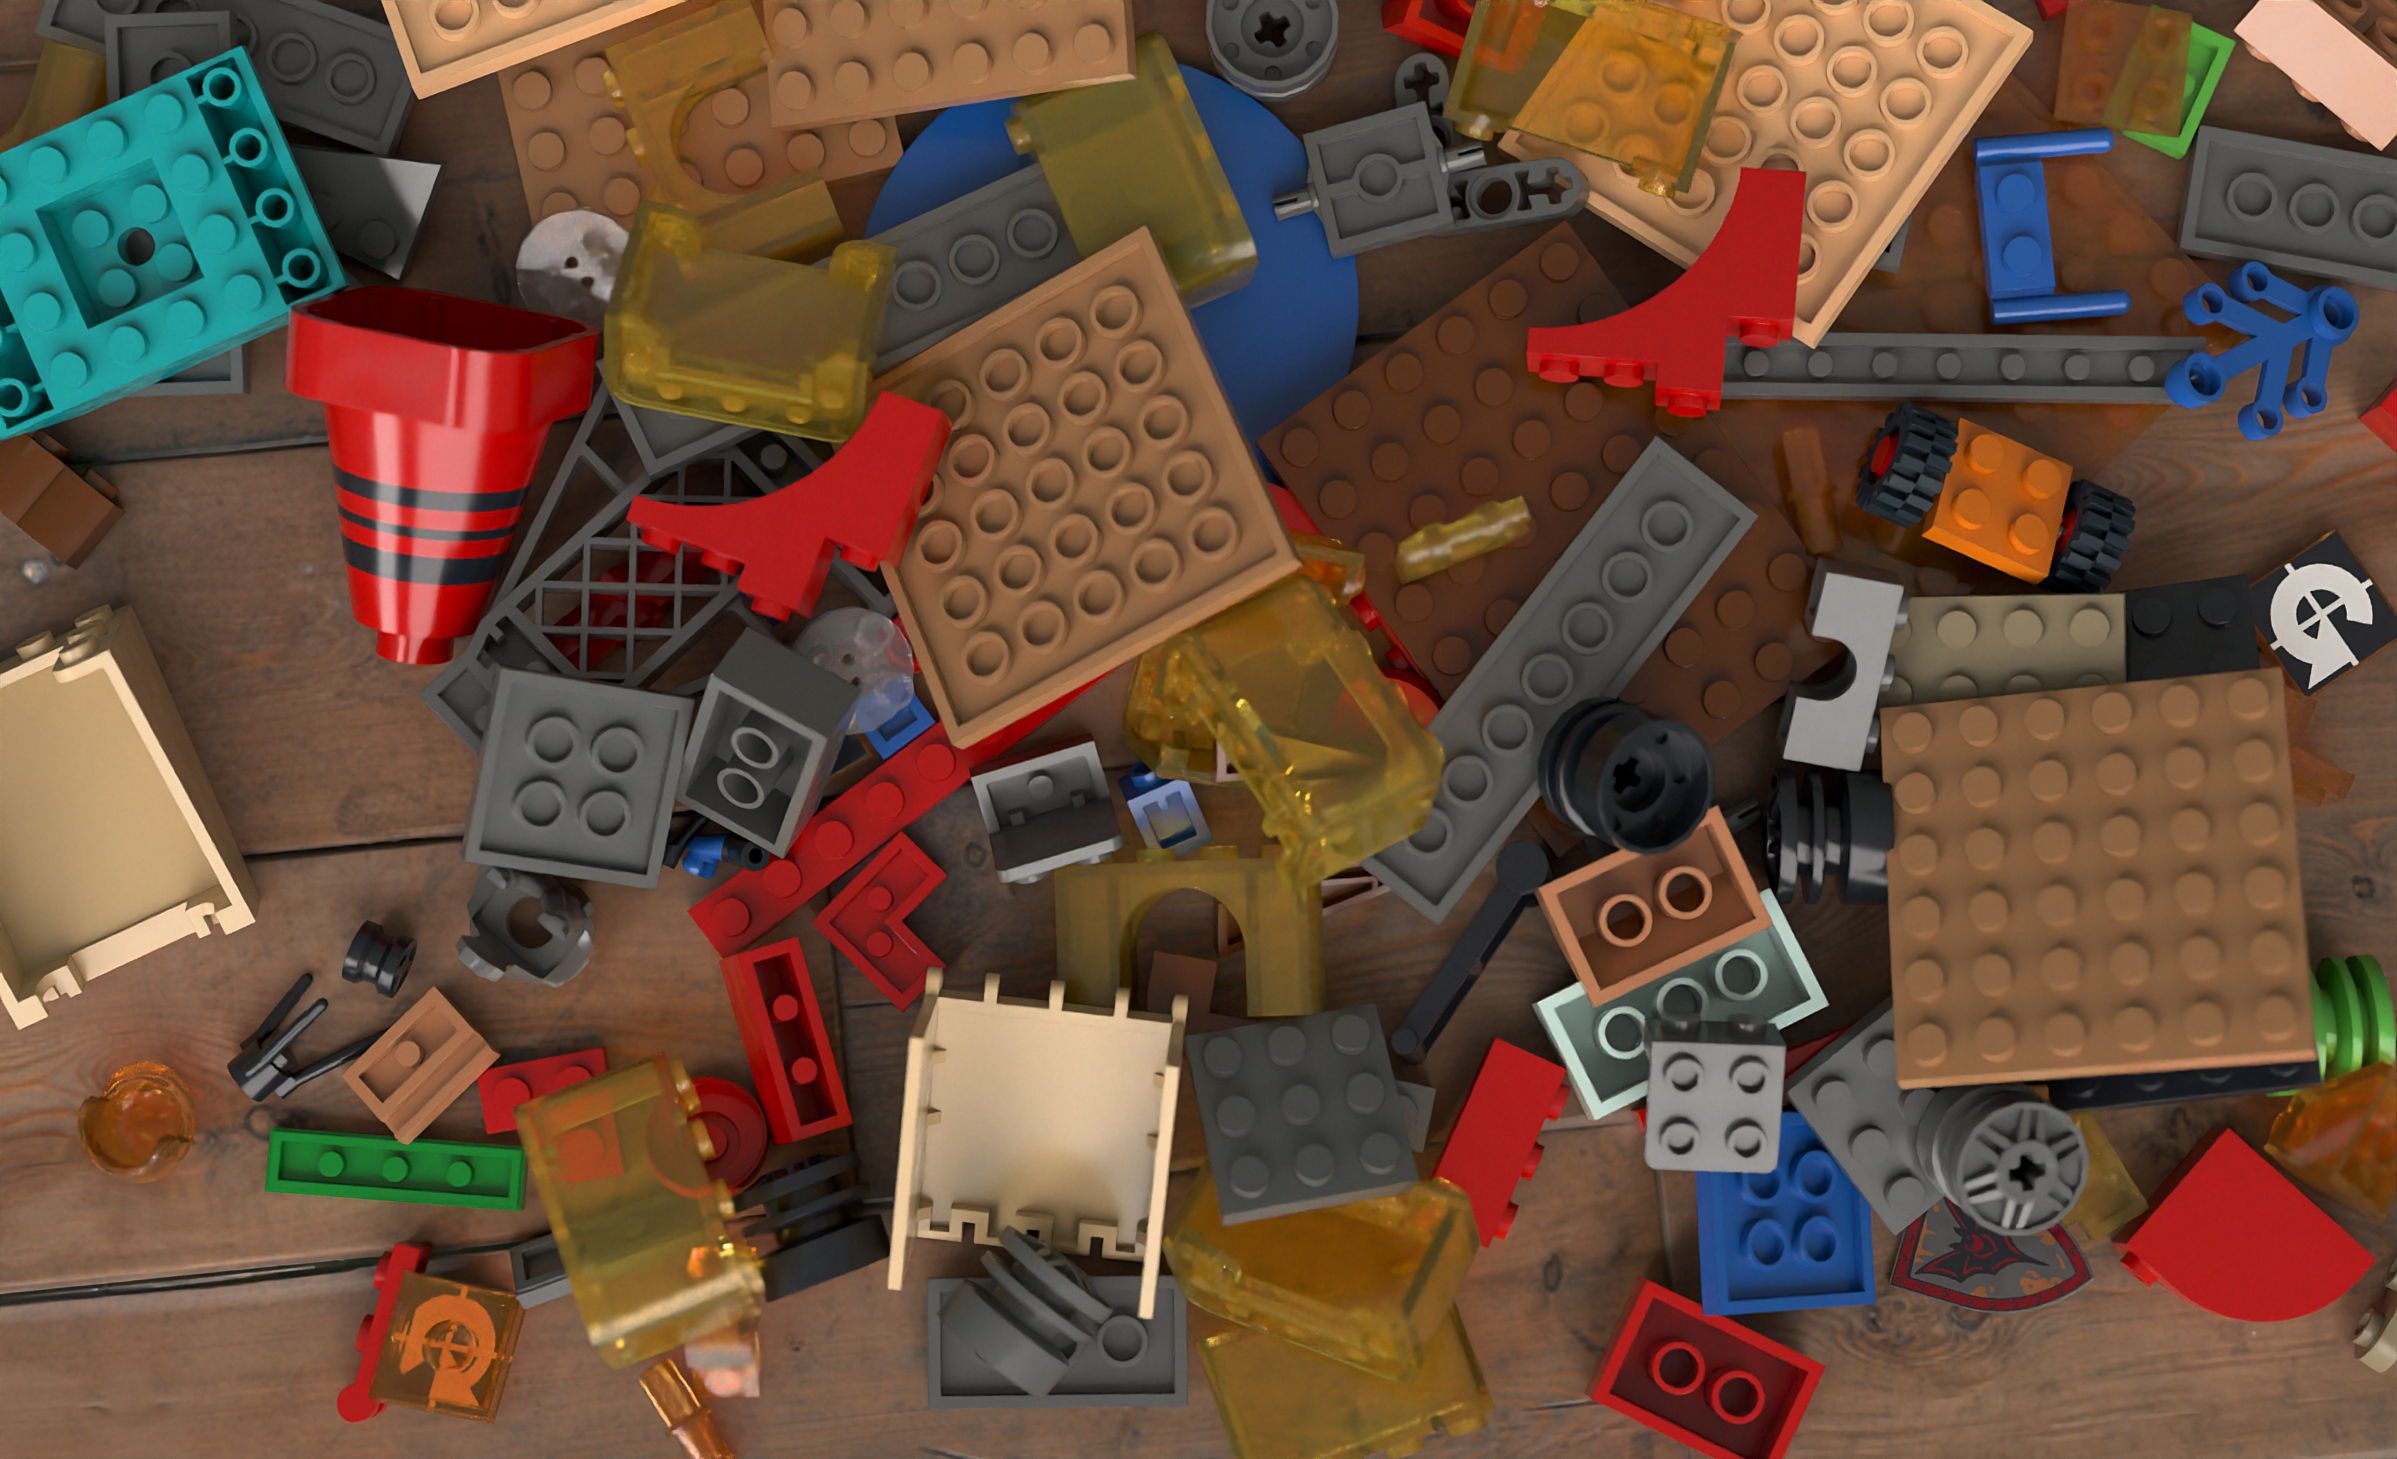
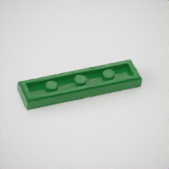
[265,1126,530,1211]

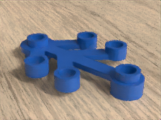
[2165,261,2359,441]

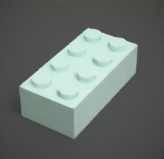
[1531,888,1829,1120]

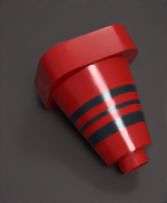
[284,286,599,665]

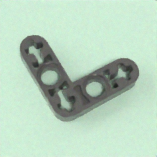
[1395,53,1590,238]

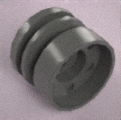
[1205,0,1339,104]
[1916,1081,2090,1236]
[937,1225,1114,1400]

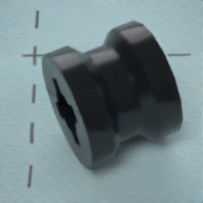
[342,920,417,998]

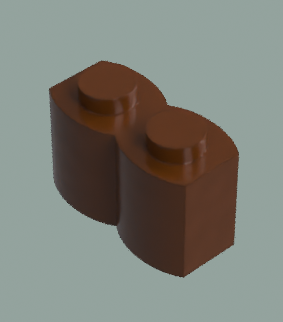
[0,428,125,570]

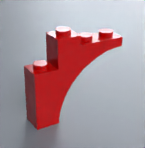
[1526,167,1807,417]
[626,390,954,623]

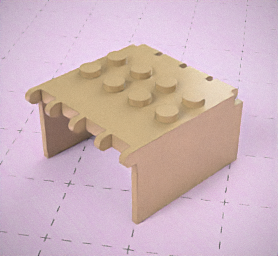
[888,966,1189,1319]

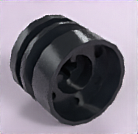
[1538,696,1715,856]
[1761,768,1894,905]
[729,1150,892,1303]

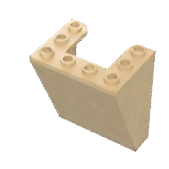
[0,604,261,1030]

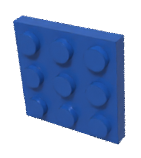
[1695,1112,1876,1316]

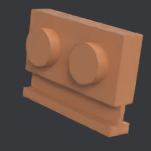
[341,986,501,1145]

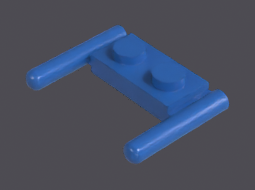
[1972,127,2132,326]

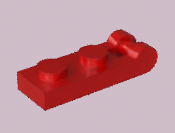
[336,1240,433,1423]

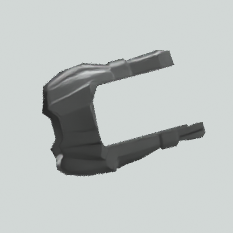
[456,864,596,989]

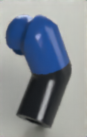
[682,833,770,880]

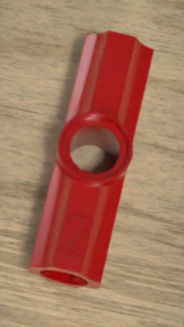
[547,551,714,672]

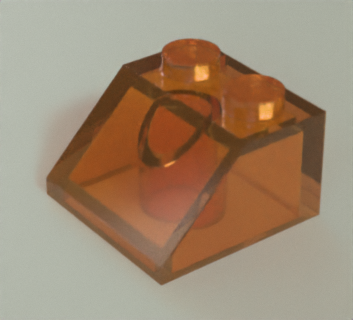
[2263,1061,2397,1226]

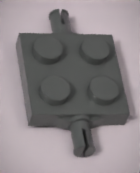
[1272,101,1487,260]

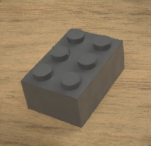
[675,627,862,859]

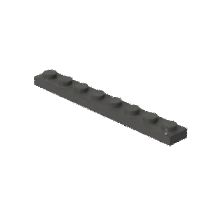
[1721,332,2206,404]

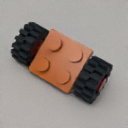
[1855,401,2136,593]

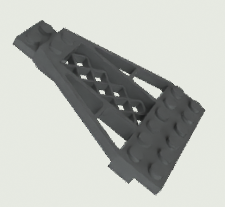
[419,266,898,758]

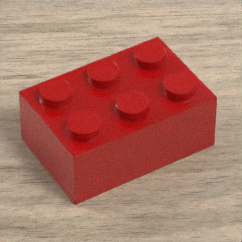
[1584,1276,1826,1459]

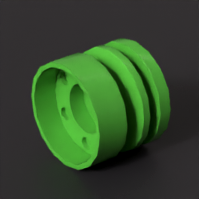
[2266,954,2396,1097]

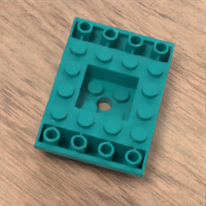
[0,45,351,440]

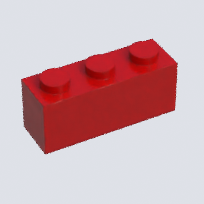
[719,936,853,1146]
[1414,1038,1571,1248]

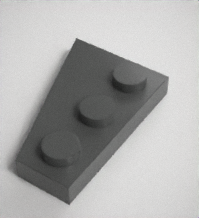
[288,143,450,279]

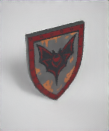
[1888,1196,2096,1314]

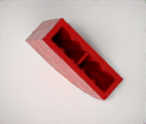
[2111,1127,2377,1322]

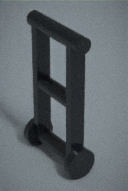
[1391,841,1554,1065]

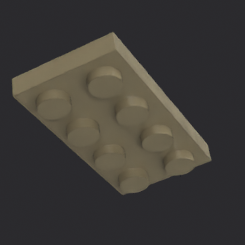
[1873,592,2127,726]

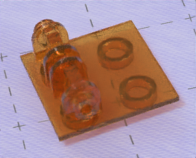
[2053,0,2193,138]

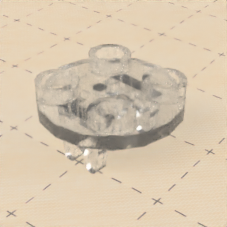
[516,207,645,333]
[792,606,915,735]

